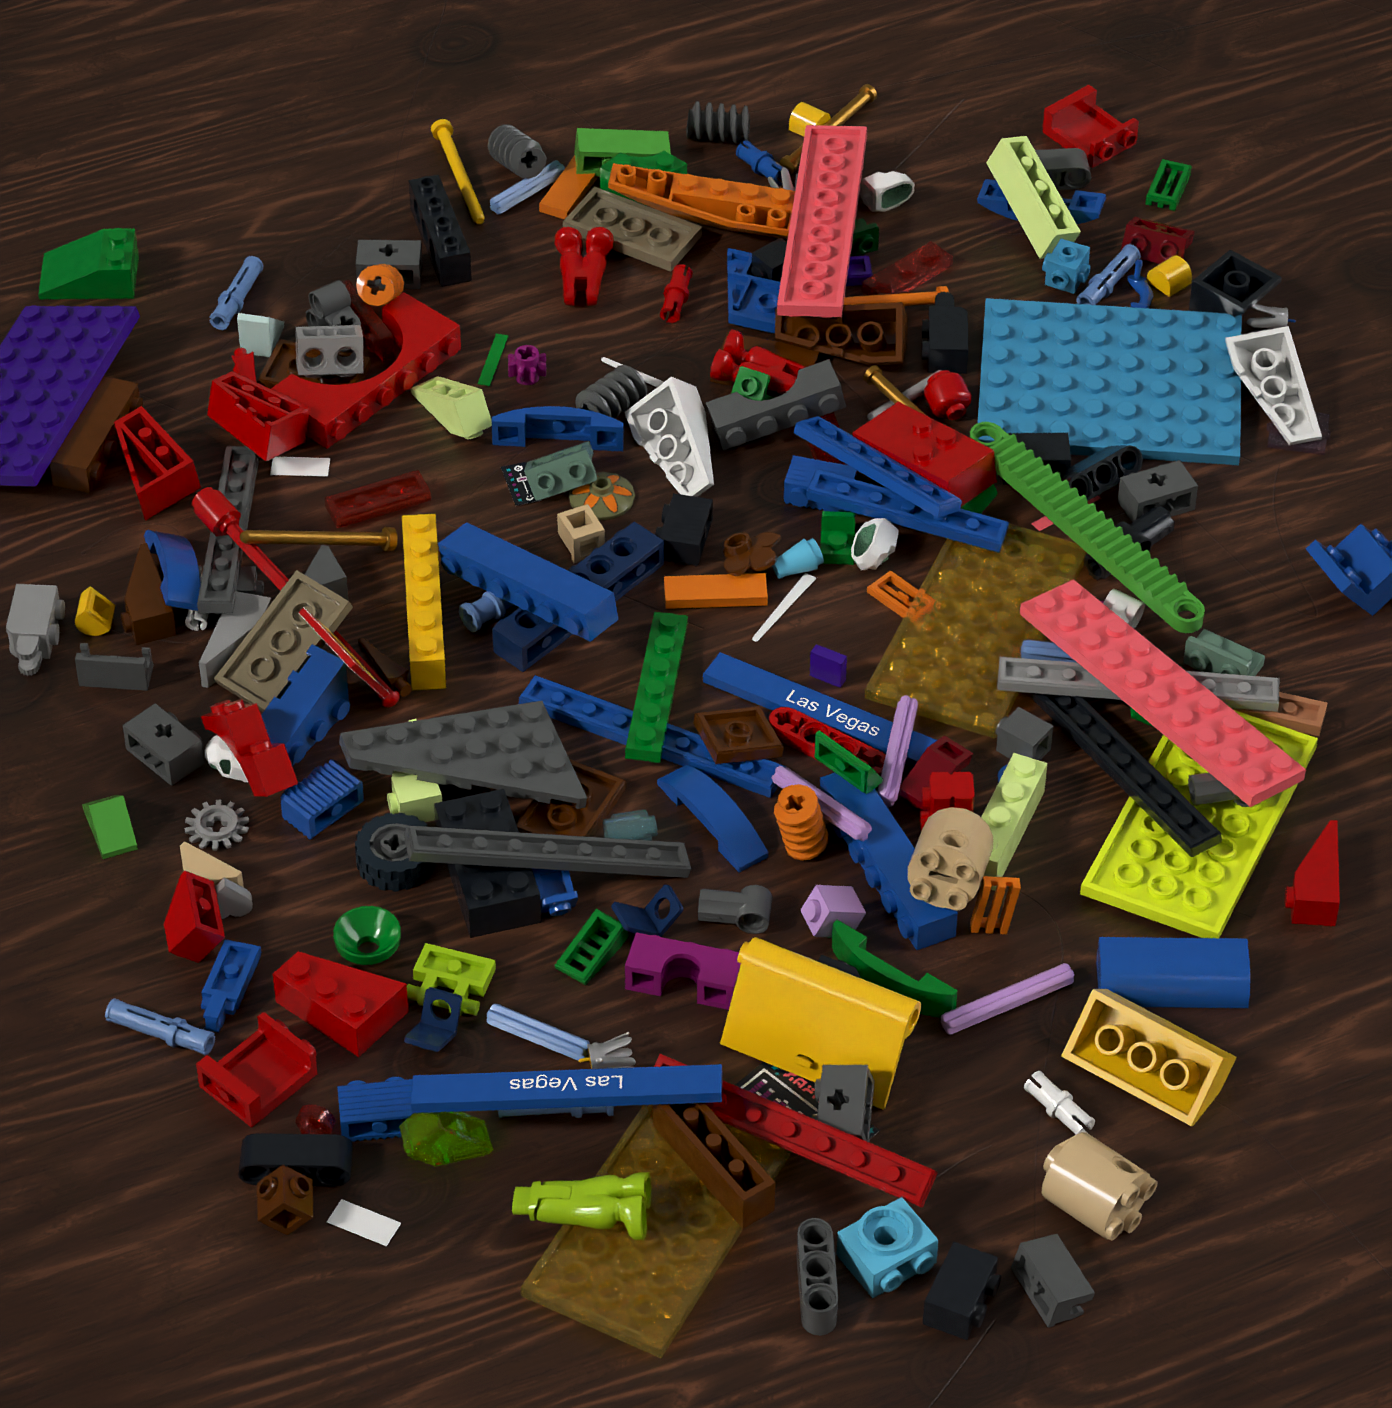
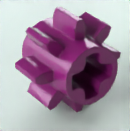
[508,345,546,385]

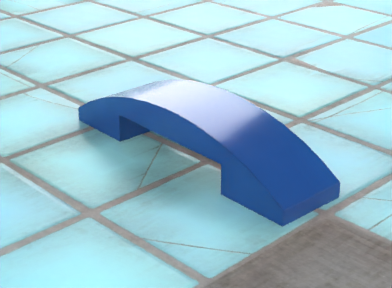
[977,179,1106,224]
[492,406,624,452]
[144,530,200,611]
[657,765,768,873]

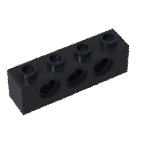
[409,175,472,287]

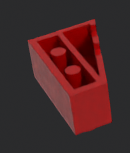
[207,371,310,461]
[114,406,201,521]
[273,951,409,1058]

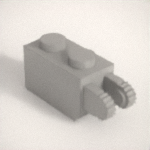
[6,584,65,676]

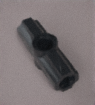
[1084,506,1175,581]

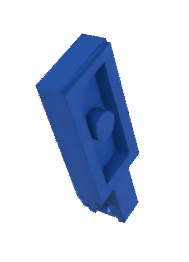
[201,939,261,1032]

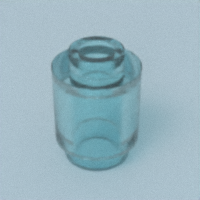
[603,809,657,841]

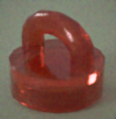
[295,1104,336,1134]

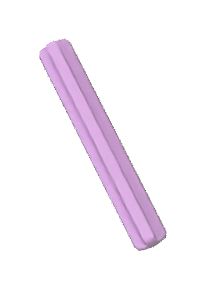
[877,695,918,807]
[772,766,872,841]
[941,963,1074,1035]

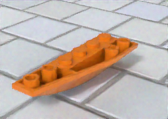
[608,163,795,239]

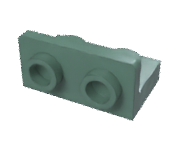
[524,441,597,501]
[1183,629,1265,676]

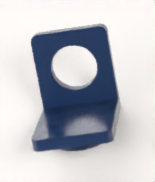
[611,885,684,937]
[404,987,462,1052]

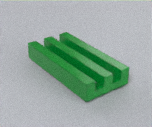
[1145,159,1192,211]

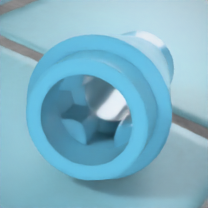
[772,538,824,579]

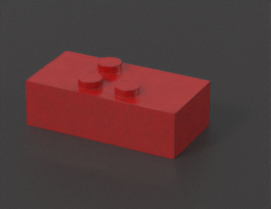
[852,401,997,506]

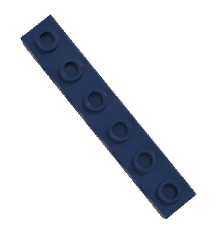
[492,522,664,672]

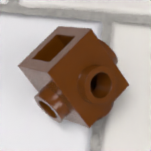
[257,1165,313,1235]

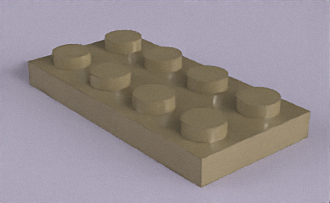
[563,187,702,272]
[214,570,353,712]

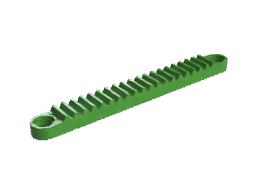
[970,422,1205,633]

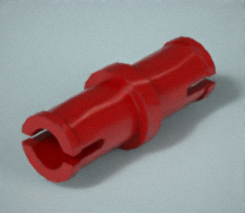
[660,264,693,323]

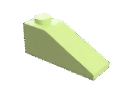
[410,376,492,439]
[387,719,442,822]

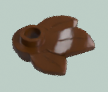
[723,532,781,576]

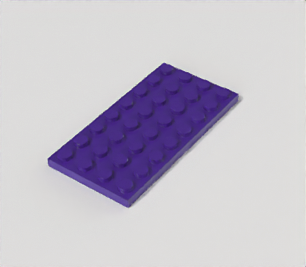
[0,305,140,486]

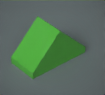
[82,795,138,859]

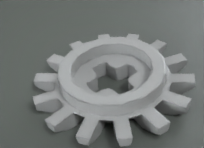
[184,800,249,851]

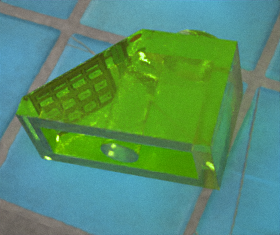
[399,1111,493,1167]

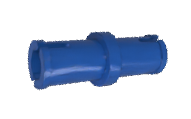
[736,141,789,186]

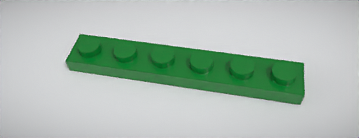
[625,612,688,763]

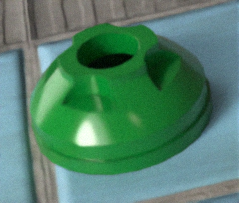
[333,906,401,965]

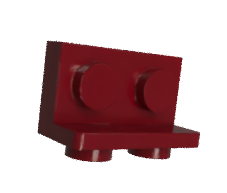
[1121,217,1195,264]

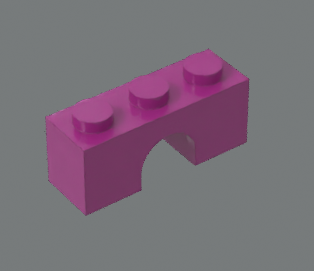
[625,932,741,1010]

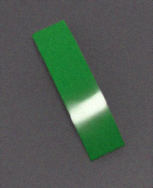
[832,920,958,1018]

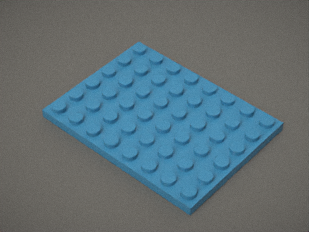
[978,298,1242,465]

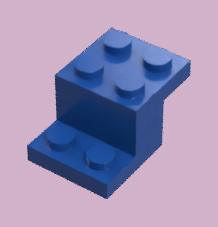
[1306,524,1392,616]

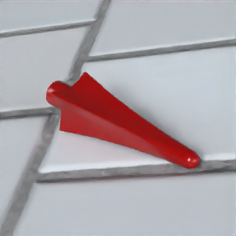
[231,347,257,383]

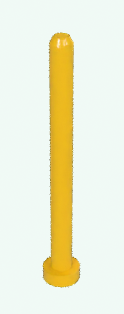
[431,119,485,224]

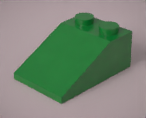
[38,228,139,300]

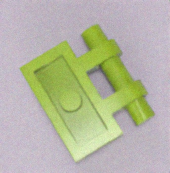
[407,943,496,1016]

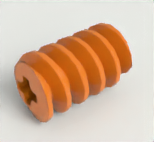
[356,264,404,306]
[774,784,829,861]

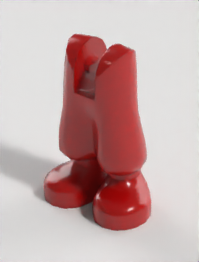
[554,227,614,306]
[710,329,805,395]

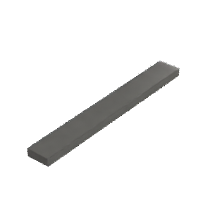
[197,446,260,613]
[404,825,691,878]

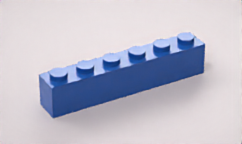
[438,522,619,642]
[820,772,958,950]

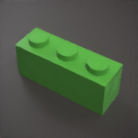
[574,128,671,176]

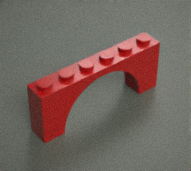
[271,292,461,449]

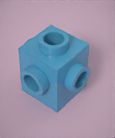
[1042,239,1090,294]

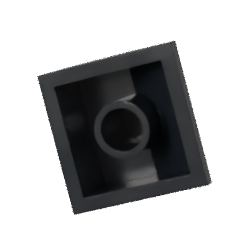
[1189,250,1282,317]

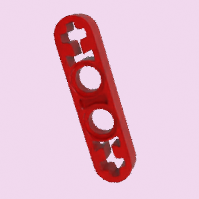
[769,707,886,776]

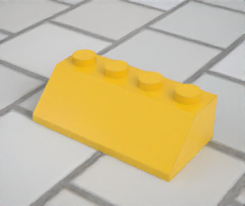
[1061,989,1237,1126]

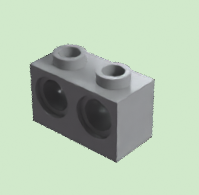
[296,325,363,378]

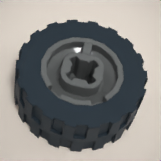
[355,813,436,892]

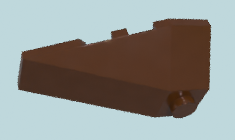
[775,302,908,365]

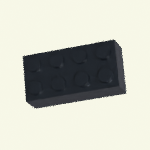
[434,789,541,938]

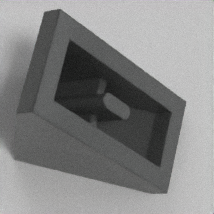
[304,545,349,601]

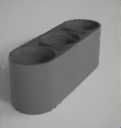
[1035,148,1092,190]
[797,1218,838,1336]

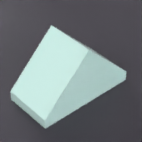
[237,313,284,357]

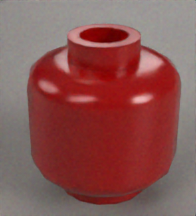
[924,370,972,420]

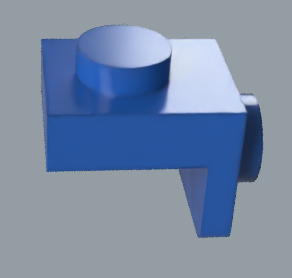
[532,869,578,916]

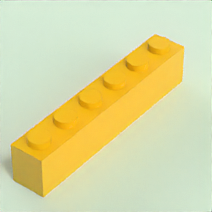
[402,514,446,690]

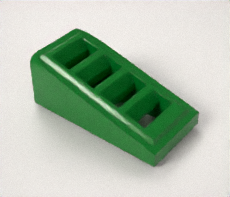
[555,908,629,986]

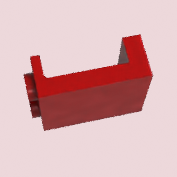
[1043,85,1139,168]
[196,1012,318,1128]

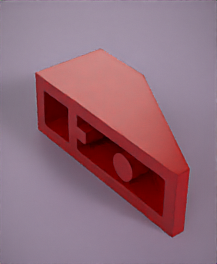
[1285,820,1340,926]

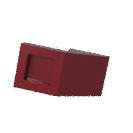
[898,735,973,811]

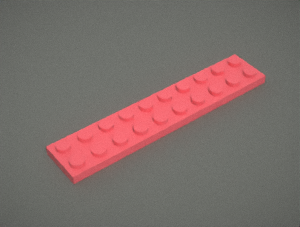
[777,125,867,318]
[1020,579,1306,807]

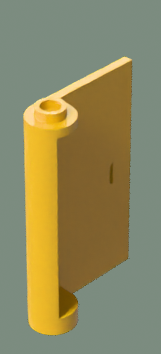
[720,937,921,1110]

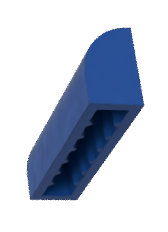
[1096,937,1250,1008]

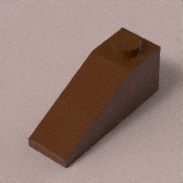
[121,543,176,645]

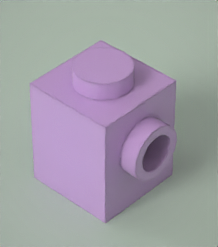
[800,885,866,938]

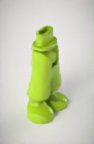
[512,1172,652,1240]

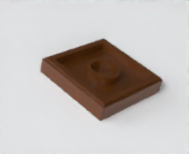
[693,706,784,764]

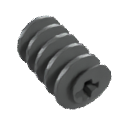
[686,101,750,144]
[488,124,547,179]
[575,365,647,418]

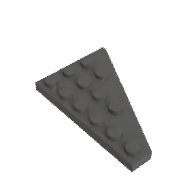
[339,701,587,809]

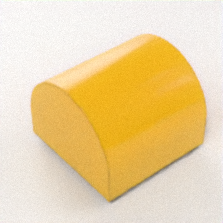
[789,102,831,137]
[1147,255,1192,297]
[75,586,116,636]

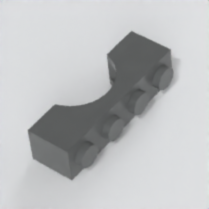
[706,359,846,451]

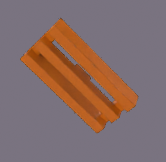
[867,570,940,627]
[970,876,1021,934]

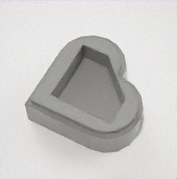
[215,877,253,919]

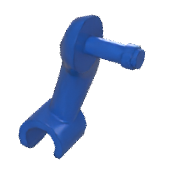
[1127,259,1154,308]

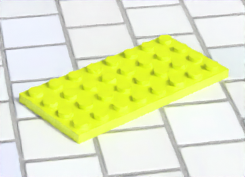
[1080,710,1318,938]

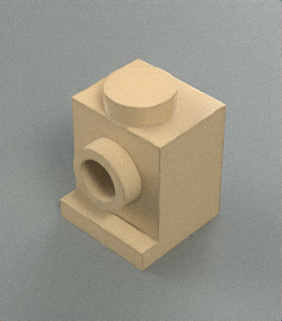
[557,504,605,563]

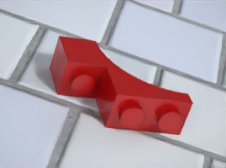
[201,699,298,797]

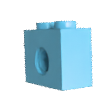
[836,1197,938,1299]

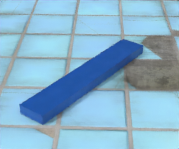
[794,416,962,518]
[806,469,1009,553]

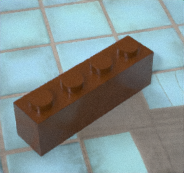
[50,376,143,493]
[653,1103,776,1229]

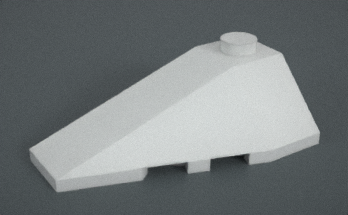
[1225,326,1322,445]
[625,377,714,497]

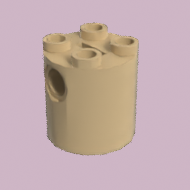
[908,807,993,911]
[1041,1132,1158,1241]

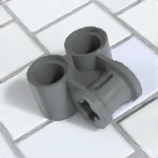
[306,280,361,353]

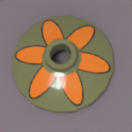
[569,472,635,521]

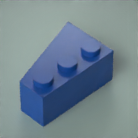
[261,644,350,766]

